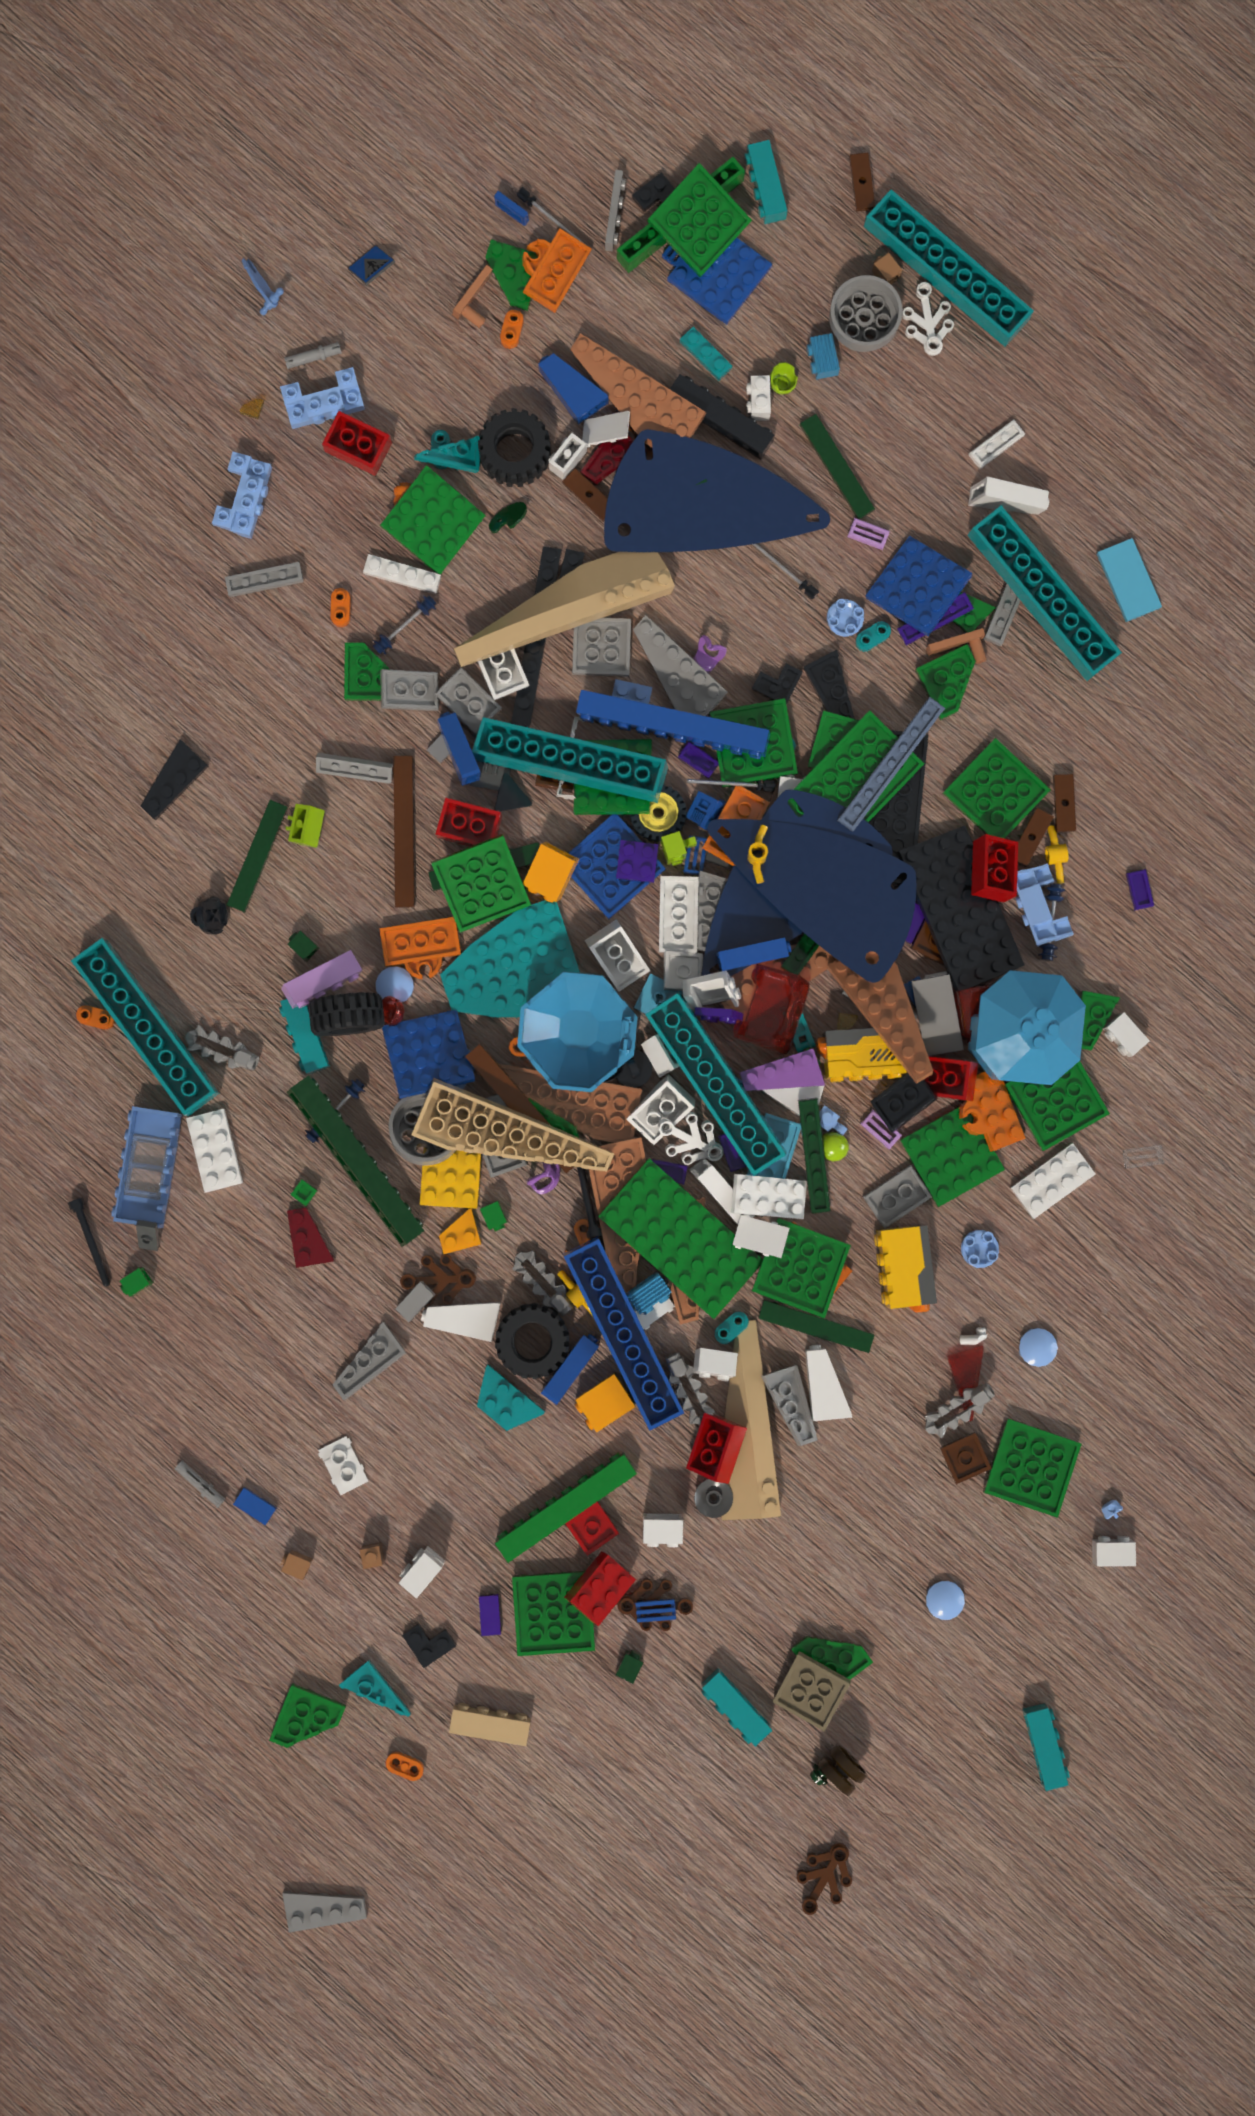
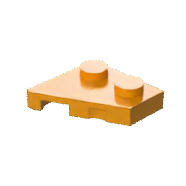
[439,1208,481,1254]

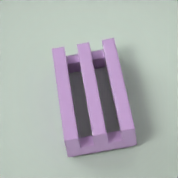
[847,518,890,550]
[860,1110,902,1149]

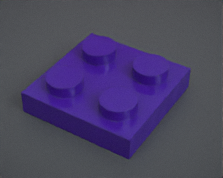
[616,840,658,883]
[694,1007,743,1024]

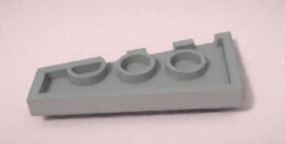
[697,871,728,952]
[333,1322,407,1400]
[761,1365,818,1446]
[282,1891,367,1933]

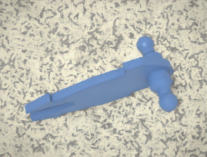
[241,258,284,315]

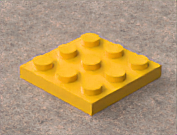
[420,1148,481,1209]

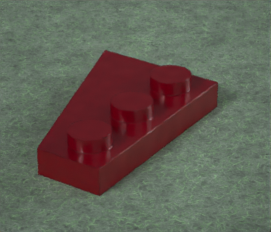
[581,436,634,484]
[287,1207,335,1268]

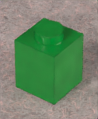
[480,1201,508,1232]
[120,1267,153,1297]

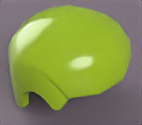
[770,362,798,395]
[822,1132,849,1162]

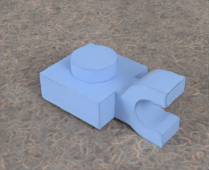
[819,1105,847,1135]

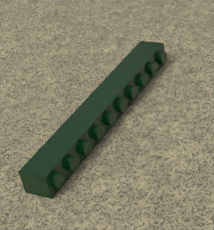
[286,1075,425,1247]

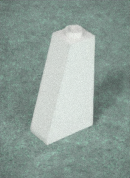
[968,477,1049,515]
[757,1066,824,1117]
[689,1159,755,1225]
[421,1302,501,1342]
[805,1345,852,1421]

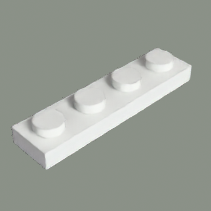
[363,554,441,595]

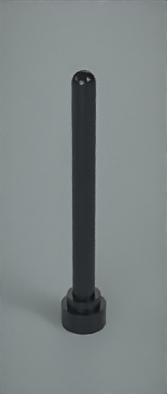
[577,1167,603,1239]
[68,1197,110,1287]

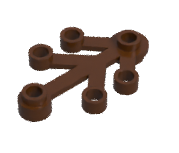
[400,1254,476,1306]
[617,1578,693,1631]
[796,1843,852,1915]

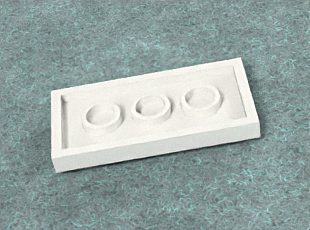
[659,876,699,953]
[186,1109,243,1193]
[1010,1143,1095,1219]
[731,1174,807,1219]

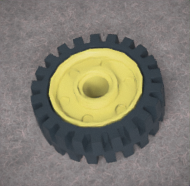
[630,785,687,842]

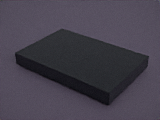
[870,1073,938,1133]

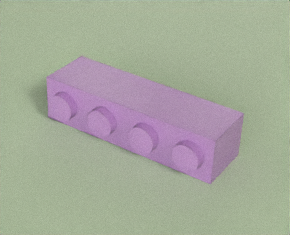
[281,950,362,1009]

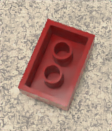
[322,411,392,476]
[435,798,502,847]
[971,834,1018,902]
[925,1056,978,1101]
[686,1413,747,1484]
[564,1551,636,1626]

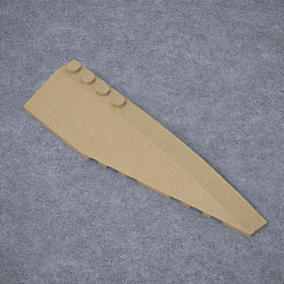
[454,552,675,667]

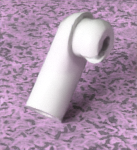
[960,1327,987,1345]

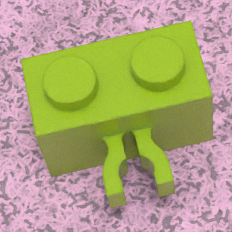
[285,804,325,848]
[661,831,697,866]

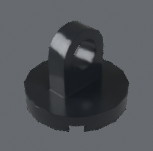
[190,896,228,935]
[617,1050,653,1088]

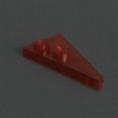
[946,1345,984,1422]

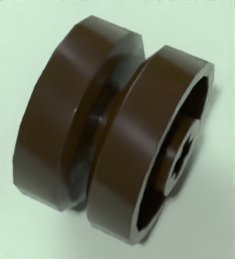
[818,1744,868,1796]

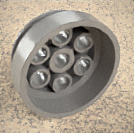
[829,275,903,352]
[389,1093,456,1165]

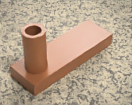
[452,265,493,329]
[926,628,987,664]

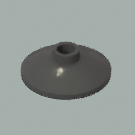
[694,1479,733,1518]

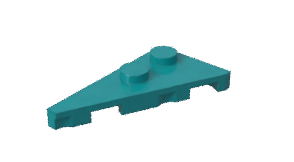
[414,436,480,473]
[339,1660,411,1717]

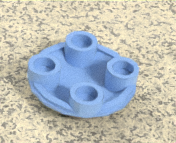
[827,599,864,637]
[376,966,414,1004]
[961,1230,999,1268]
[1019,1328,1058,1367]
[926,1581,965,1620]

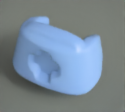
[1101,1500,1123,1519]

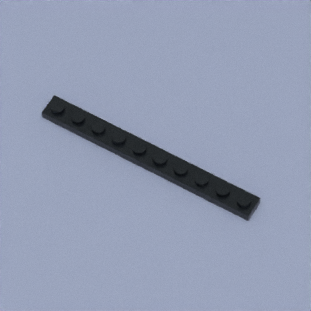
[511,546,562,728]

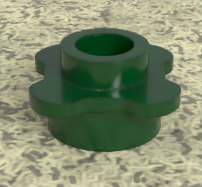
[810,1764,828,1785]

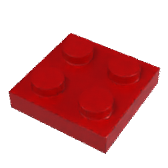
[565,1501,619,1556]

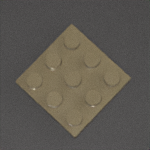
[773,1651,851,1732]

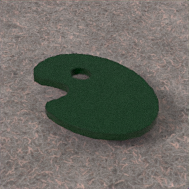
[489,502,527,534]

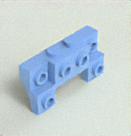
[280,367,365,429]
[212,452,272,539]
[1015,863,1074,946]

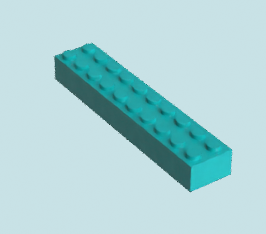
[864,189,1034,347]
[967,505,1122,681]
[472,717,668,803]
[71,938,220,1116]
[645,992,786,1176]

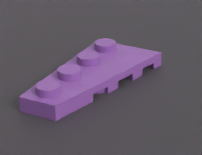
[740,1049,826,1091]

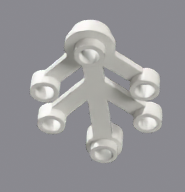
[902,282,954,356]
[658,1112,723,1165]

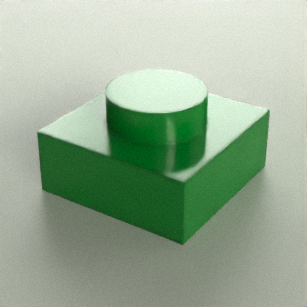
[291,1179,318,1206]

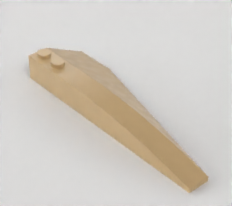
[411,1078,614,1172]
[721,1320,781,1520]

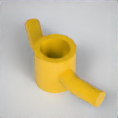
[747,825,768,884]
[1045,825,1068,884]
[557,1270,594,1318]

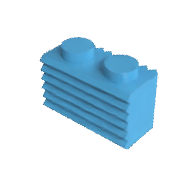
[806,333,840,380]
[626,1272,672,1315]

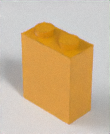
[523,842,579,903]
[574,1373,636,1433]

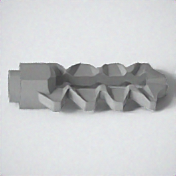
[185,1025,259,1071]
[512,1250,574,1317]
[665,1352,715,1425]
[925,1383,995,1438]

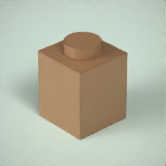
[872,253,903,285]
[360,1542,385,1569]
[280,1550,313,1581]

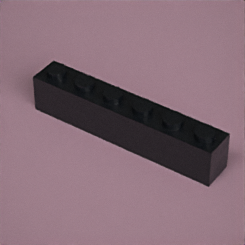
[670,374,775,460]

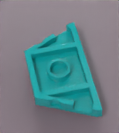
[477,1364,545,1431]

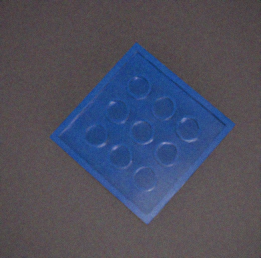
[667,238,772,325]
[866,536,972,636]
[569,814,666,920]
[382,1010,475,1099]

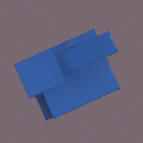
[686,791,726,831]

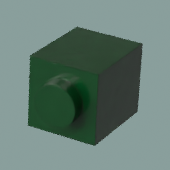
[287,931,320,962]
[616,1650,644,1684]

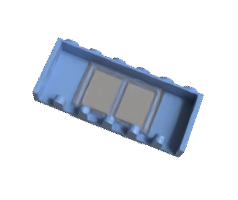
[112,1106,182,1228]

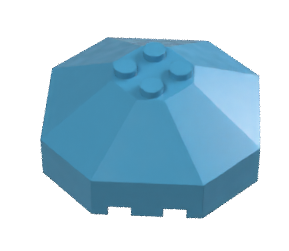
[968,970,1086,1085]
[517,971,638,1092]

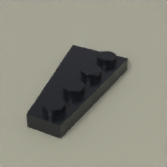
[803,650,855,719]
[140,739,209,821]

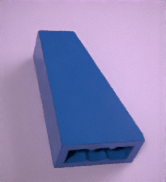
[538,353,609,425]
[437,712,481,786]
[716,938,791,972]
[541,1334,599,1405]

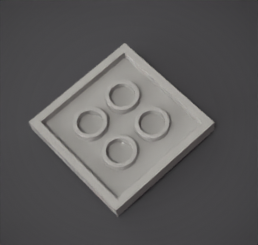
[572,618,631,677]

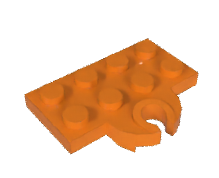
[522,228,592,313]
[702,786,770,866]
[379,917,461,980]
[959,1072,1025,1152]

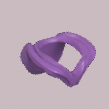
[693,635,727,673]
[527,1162,560,1195]

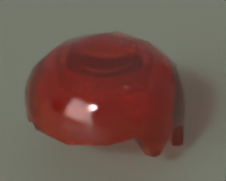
[382,996,405,1026]

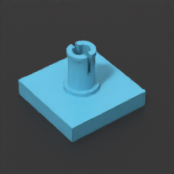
[634,974,683,1014]

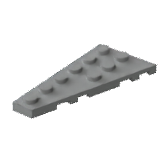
[633,615,728,716]

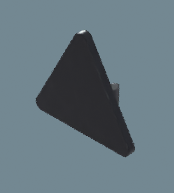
[494,773,532,812]

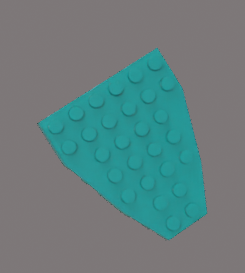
[440,900,580,1018]

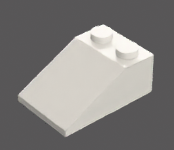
[478,649,529,700]
[584,920,650,992]
[626,1074,695,1145]

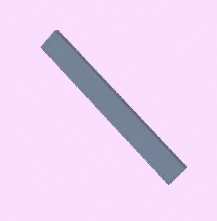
[837,697,945,832]

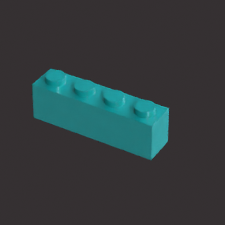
[744,140,787,225]
[279,999,330,1074]
[701,1668,772,1747]
[1022,1703,1070,1791]

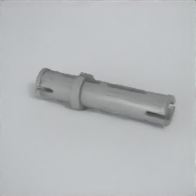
[284,342,342,369]
[174,1460,226,1508]

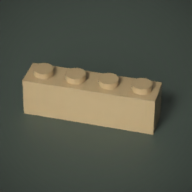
[449,1703,531,1746]

